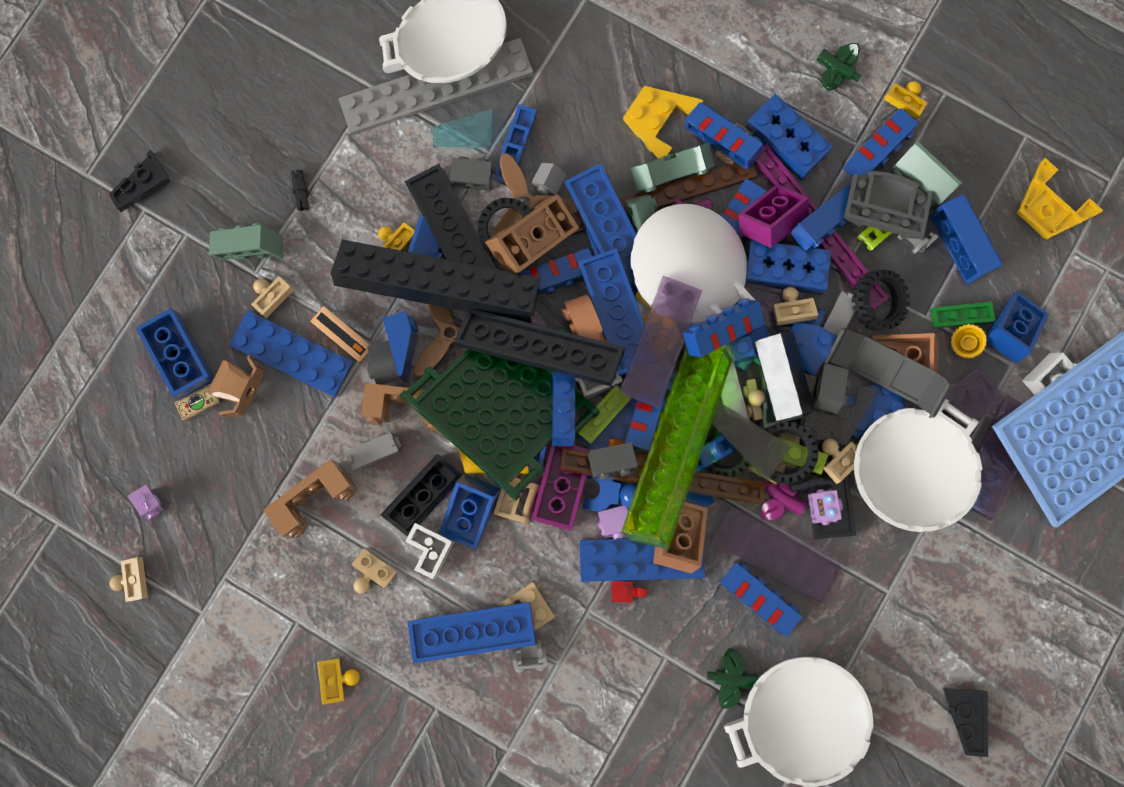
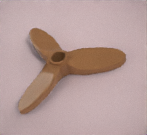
[492,153,577,237]
[414,304,461,377]

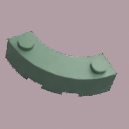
[631,143,715,192]

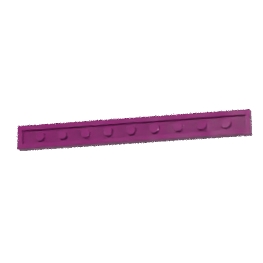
[754,144,889,311]

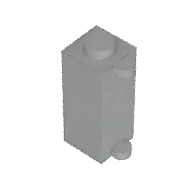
[822,292,855,335]
[345,432,402,472]

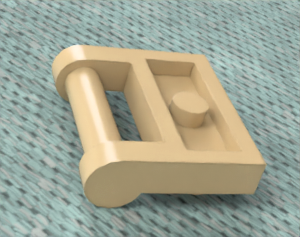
[494,478,540,525]
[502,582,555,630]

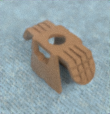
[208,355,265,417]

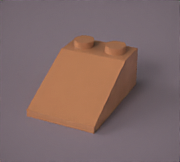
[872,333,939,373]
[653,497,708,574]

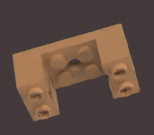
[485,194,579,273]
[361,383,439,432]
[263,459,358,538]

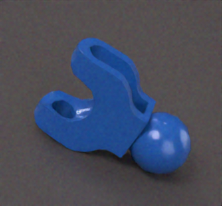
[685,431,738,473]
[583,475,645,512]

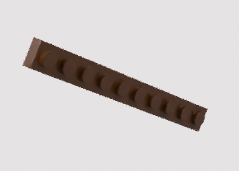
[571,163,757,236]
[559,448,765,505]

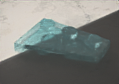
[433,109,492,148]

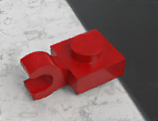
[612,581,647,603]

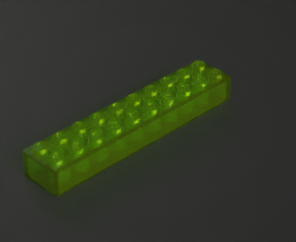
[621,346,733,549]

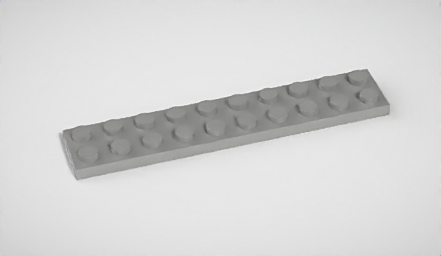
[338,38,533,136]

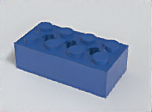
[745,93,833,181]
[930,194,1002,285]
[745,240,831,295]
[136,308,214,400]

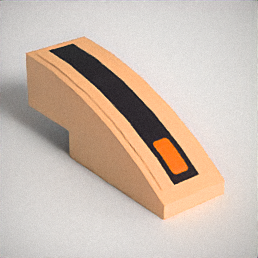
[310,306,370,363]

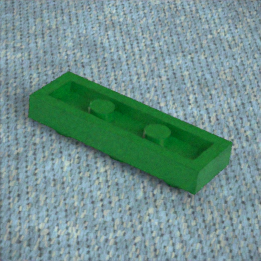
[930,302,995,329]

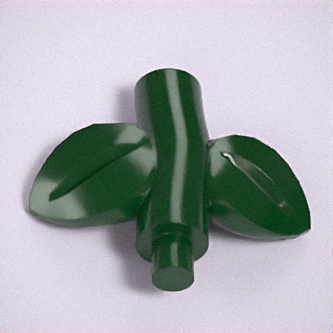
[817,43,862,91]
[706,648,759,709]

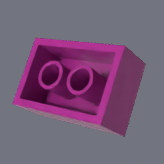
[739,184,809,248]

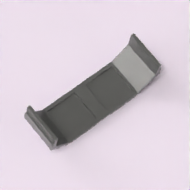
[824,327,954,418]

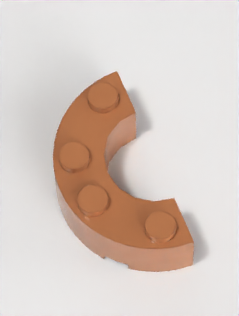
[561,294,607,342]

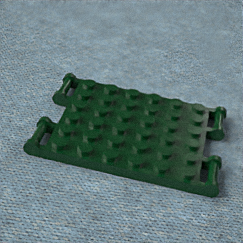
[399,349,600,501]

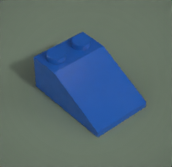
[986,290,1049,364]
[382,311,419,382]
[439,473,501,550]

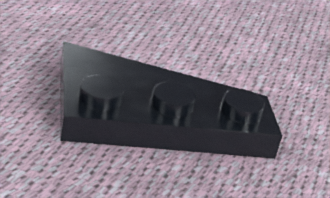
[109,149,171,212]
[942,688,988,757]

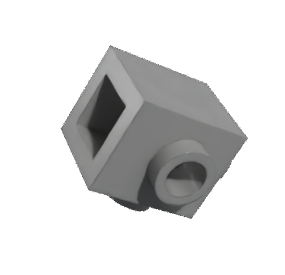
[532,163,567,195]

